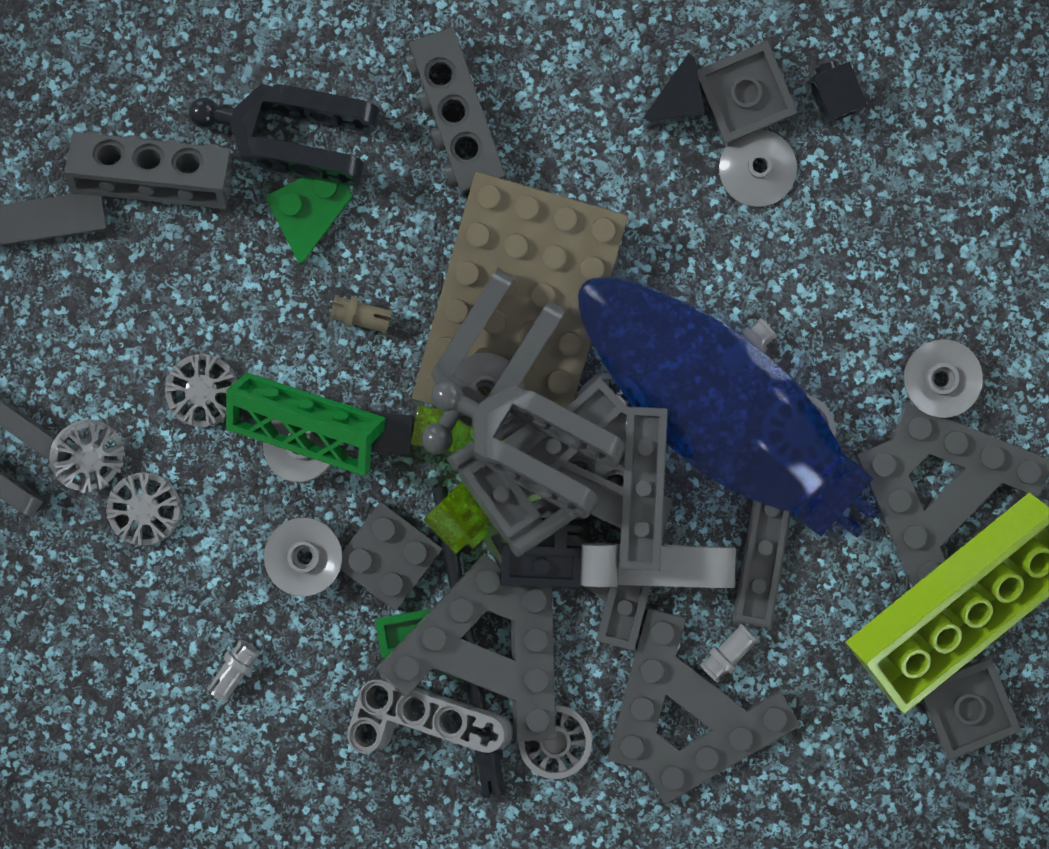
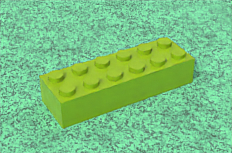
[845,492,1049,714]

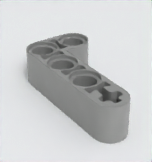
[580,543,736,588]
[347,678,513,754]

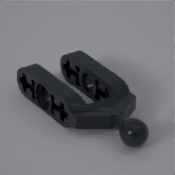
[189,84,380,186]

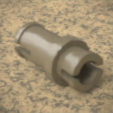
[329,295,392,334]

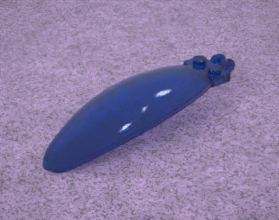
[578,277,879,537]

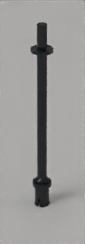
[429,486,507,798]

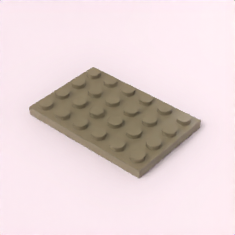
[411,171,628,426]

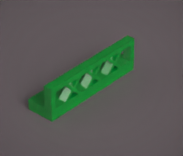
[226,372,385,476]

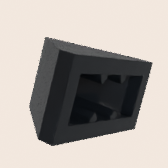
[641,53,705,128]

